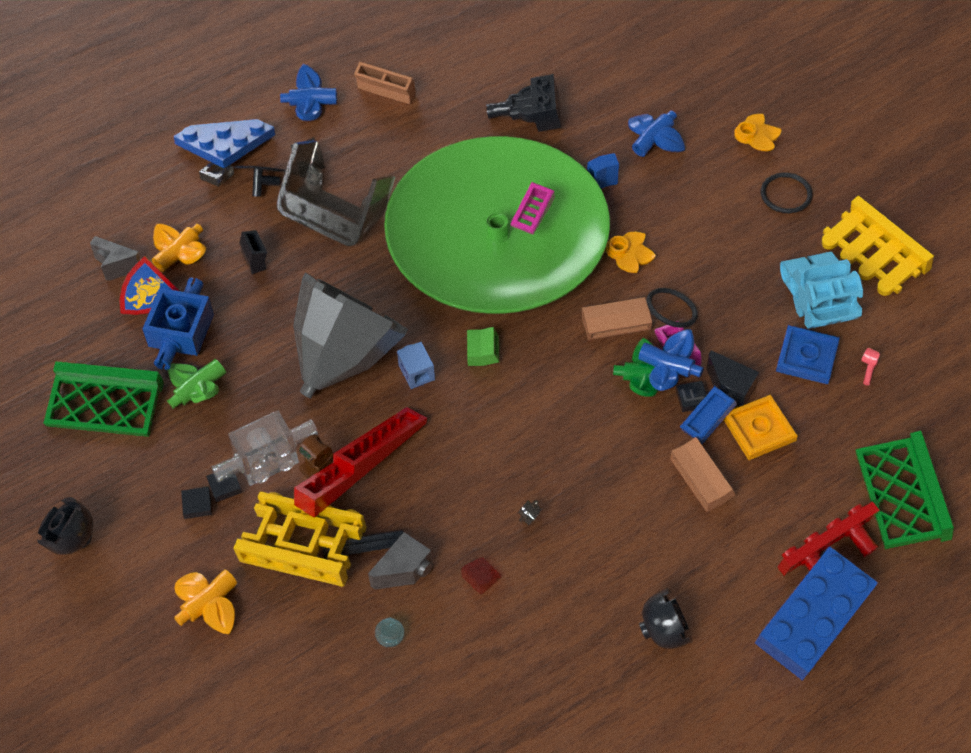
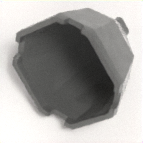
[293,272,408,399]

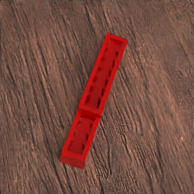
[294,407,427,518]

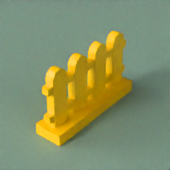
[822,195,934,296]

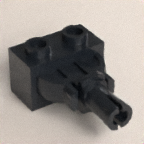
[486,74,561,132]

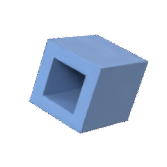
[397,342,435,389]

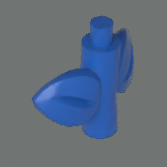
[280,64,337,121]
[628,111,685,157]
[639,329,704,391]

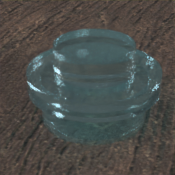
[375,618,404,647]

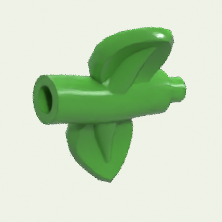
[167,359,226,409]

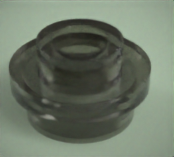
[518,499,543,526]

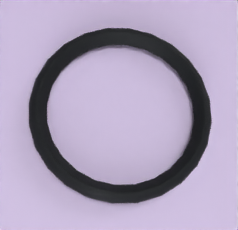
[761,172,812,214]
[646,288,698,328]

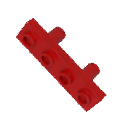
[777,501,879,576]

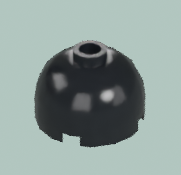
[37,497,93,555]
[639,588,693,649]

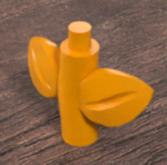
[152,223,206,272]
[174,569,237,635]

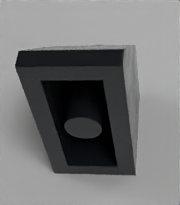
[706,350,759,408]

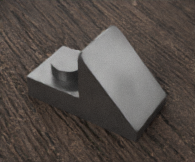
[90,236,141,281]

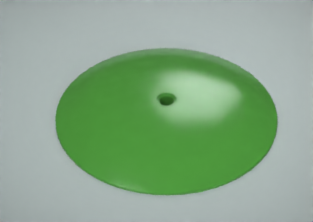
[384,136,610,314]

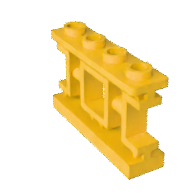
[233,492,367,587]

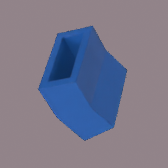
[587,153,619,189]

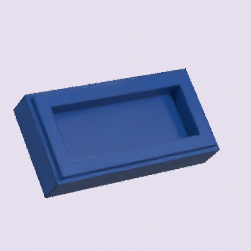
[680,386,737,445]

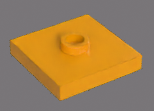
[724,395,798,460]

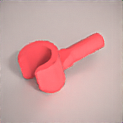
[861,348,880,385]

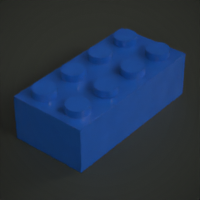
[755,546,878,681]

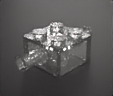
[211,410,318,486]

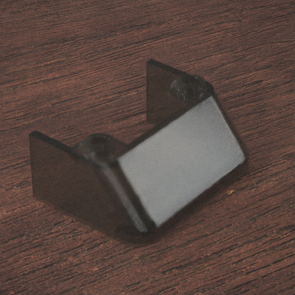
[277,140,396,246]

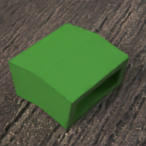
[467,327,499,366]

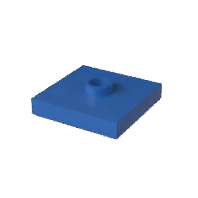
[776,325,840,384]

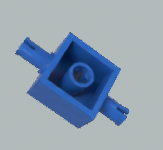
[142,278,214,370]

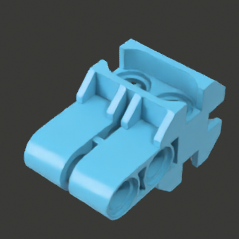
[780,252,863,329]

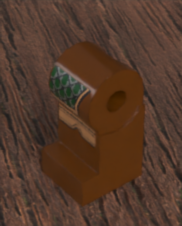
[299,434,333,479]

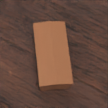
[354,62,416,104]
[582,297,652,340]
[671,437,736,512]

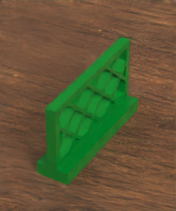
[43,361,164,437]
[855,431,954,549]

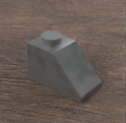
[368,533,433,589]

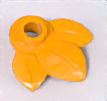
[734,114,782,151]
[606,232,655,273]

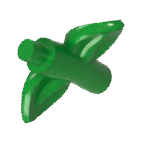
[613,337,676,397]

